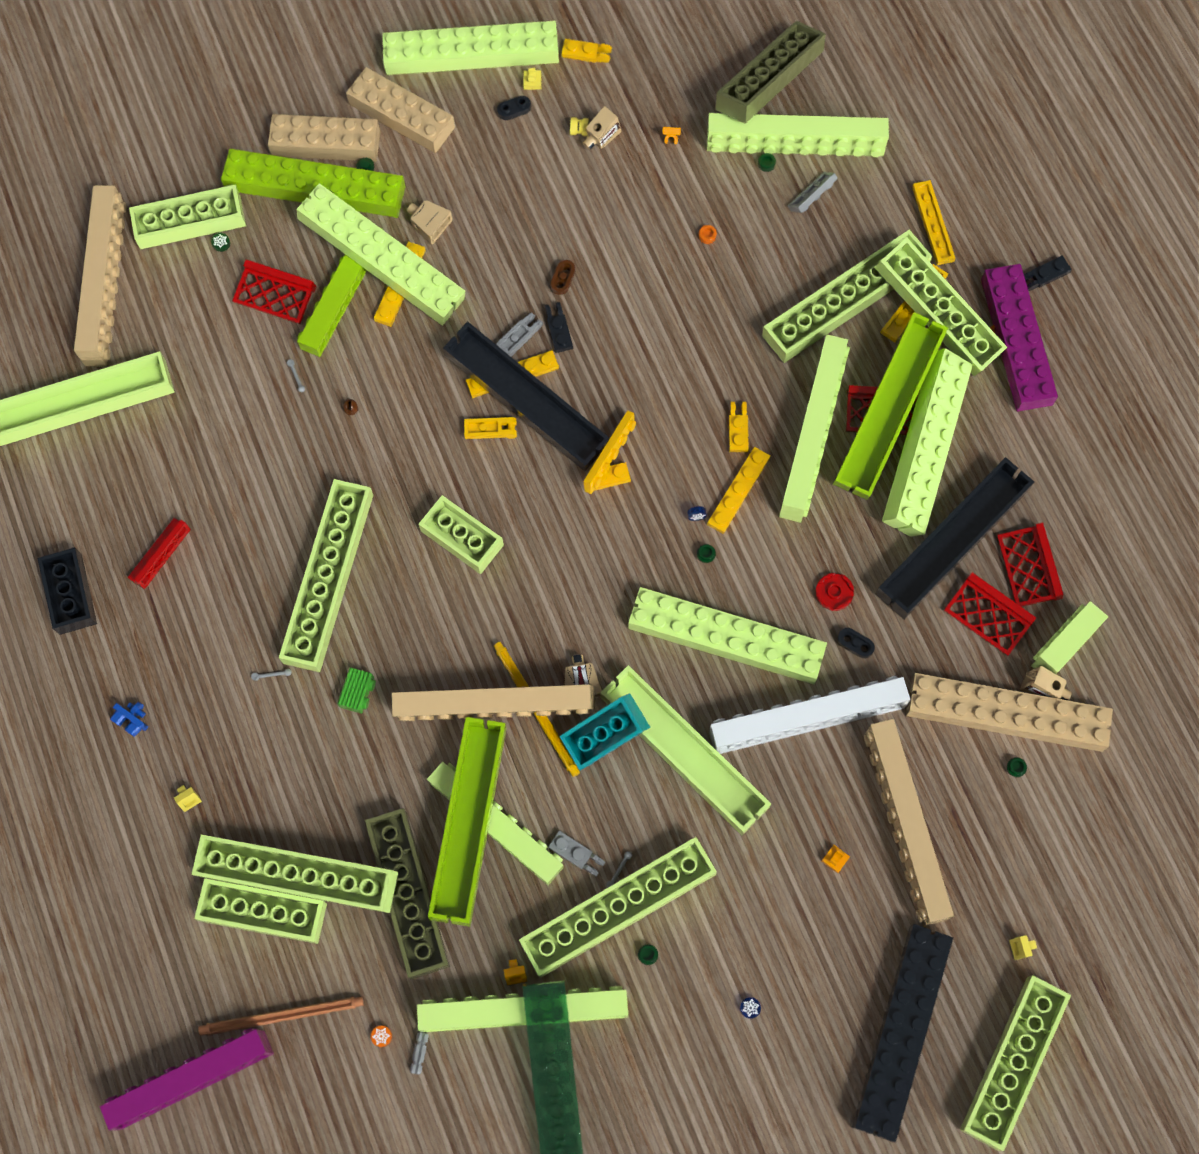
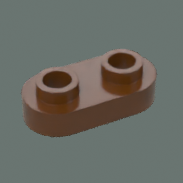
[551,260,575,295]

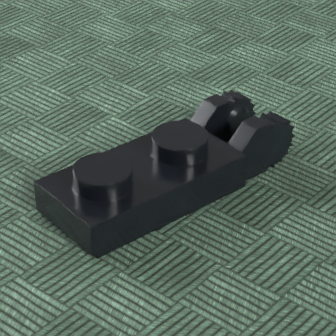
[1024,255,1072,291]
[545,302,573,353]

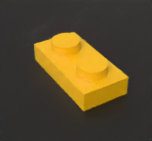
[594,462,631,491]

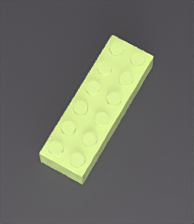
[129,185,246,249]
[194,878,327,944]

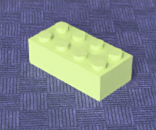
[418,495,504,574]
[1031,601,1108,674]

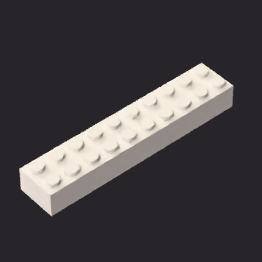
[709,676,910,754]

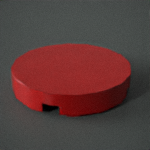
[815,573,854,611]

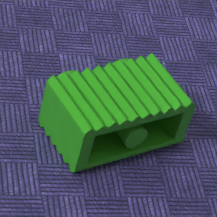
[337,667,376,714]

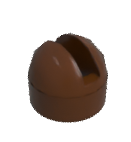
[343,399,358,415]

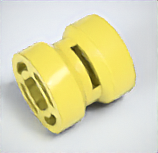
[570,117,589,136]

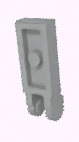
[496,313,543,356]
[548,831,605,877]

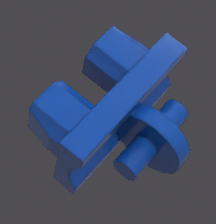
[110,702,148,737]

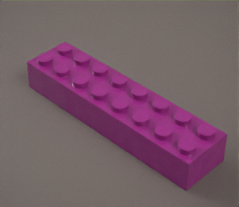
[981,264,1058,412]
[100,1028,274,1131]

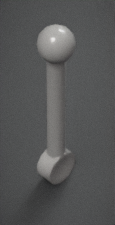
[287,359,305,392]
[251,669,292,681]
[606,851,632,888]

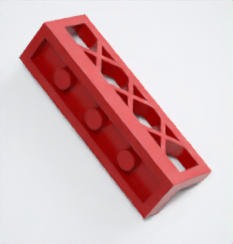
[127,518,191,590]

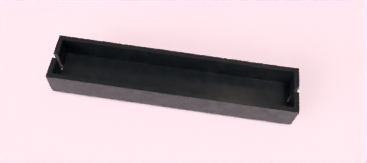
[443,321,610,471]
[876,457,1035,620]
[852,924,954,1143]

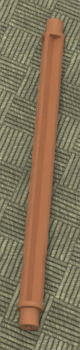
[199,996,364,1036]

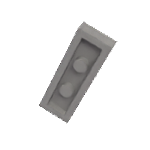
[788,172,838,213]

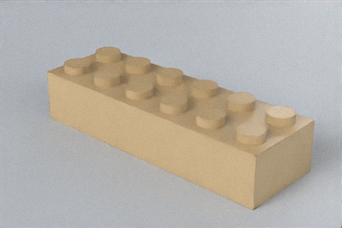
[346,67,455,154]
[268,114,380,162]

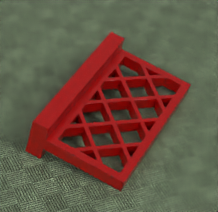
[232,259,317,324]
[846,385,920,435]
[997,522,1064,607]
[944,572,1037,656]

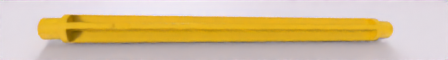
[494,642,580,777]

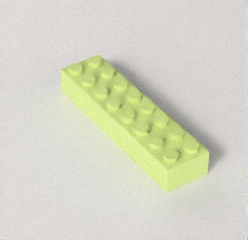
[875,238,1007,376]
[960,975,1071,1151]

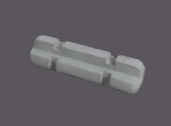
[410,1032,429,1075]

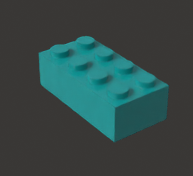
[560,693,651,770]

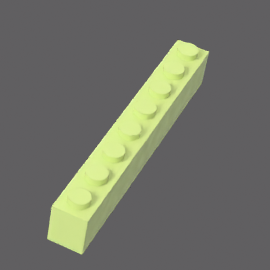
[427,761,564,885]

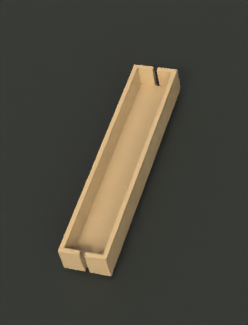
[74,186,127,366]
[906,673,1113,752]
[392,685,595,721]
[864,719,954,926]

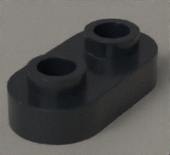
[497,96,531,121]
[837,628,875,659]

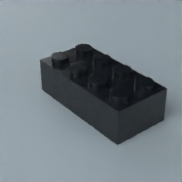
[37,547,97,635]

